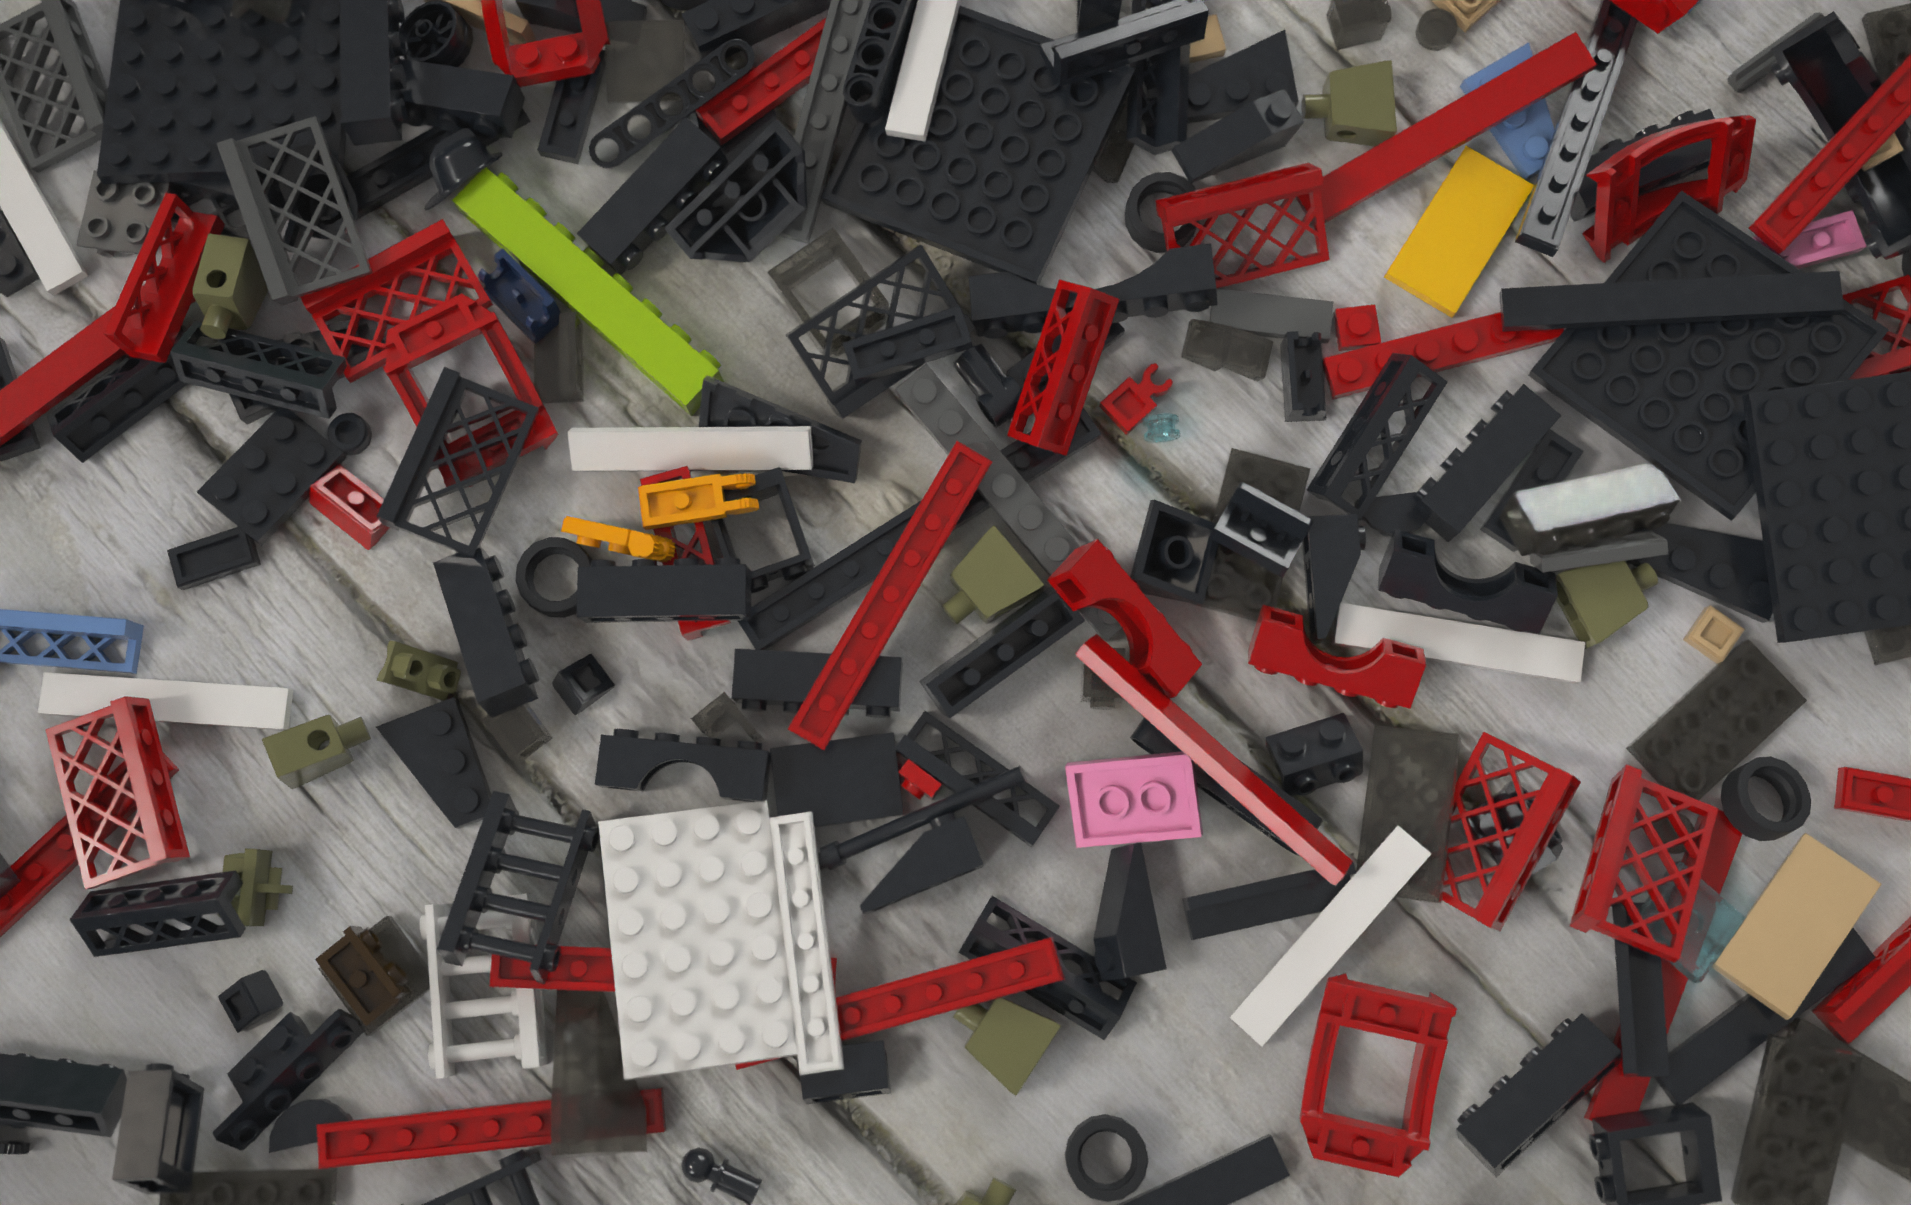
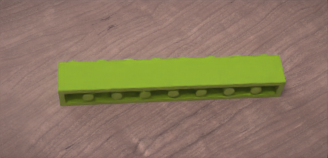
[452,167,724,417]

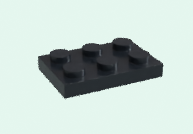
[197,407,346,546]

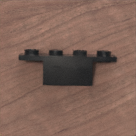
[213,1009,367,1150]

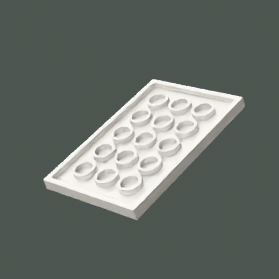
[598,800,797,1080]

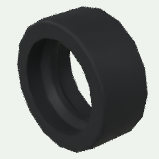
[1125,172,1200,253]
[515,537,593,618]
[1720,757,1811,841]
[1065,1114,1148,1202]

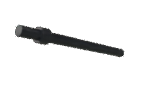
[818,766,1027,870]

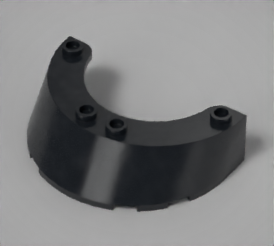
[1771,11,1911,260]

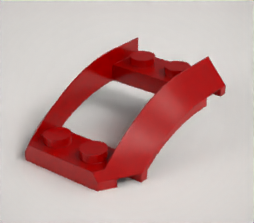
[481,0,610,87]
[1582,115,1756,263]
[383,293,559,487]
[1299,973,1457,1177]

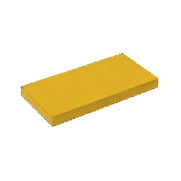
[1384,146,1535,318]

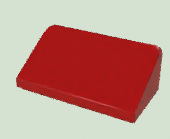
[309,464,389,550]

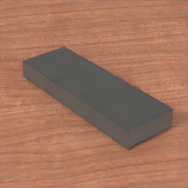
[1209,288,1333,344]
[1529,530,1668,572]

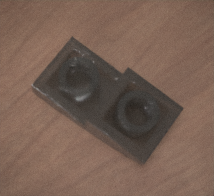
[1181,319,1273,382]

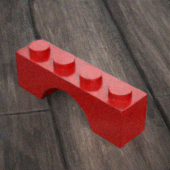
[1047,539,1202,698]
[1248,605,1426,709]

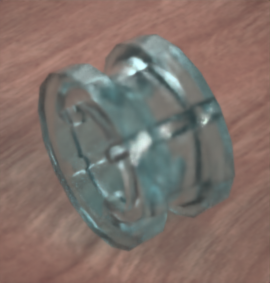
[1142,413,1180,443]

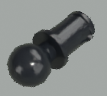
[681,1147,762,1205]

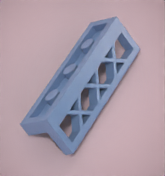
[0,609,144,674]

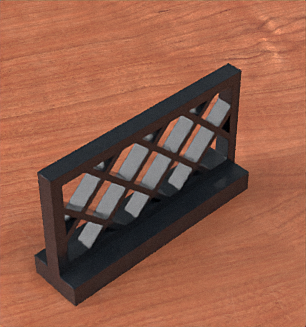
[786,245,976,419]
[377,367,539,559]

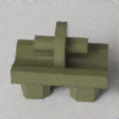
[377,640,461,701]
[217,848,293,926]

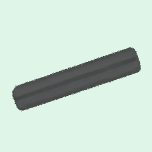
[1728,13,1824,93]

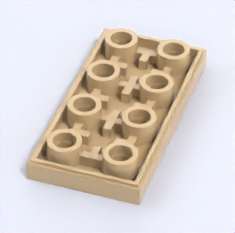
[1711,833,1882,1020]

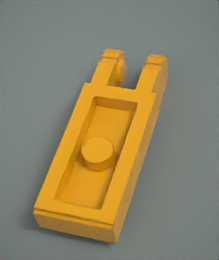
[638,473,759,530]
[561,516,676,562]

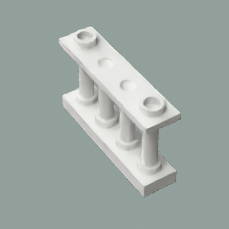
[420,894,548,1079]

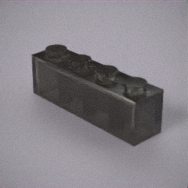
[1499,461,1680,556]

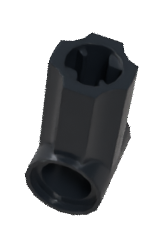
[953,343,1022,428]

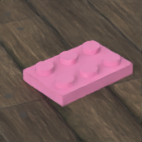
[1065,751,1203,848]

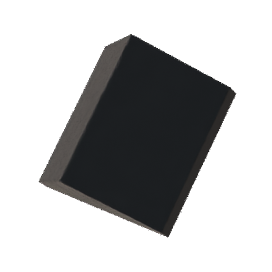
[1130,499,1219,605]

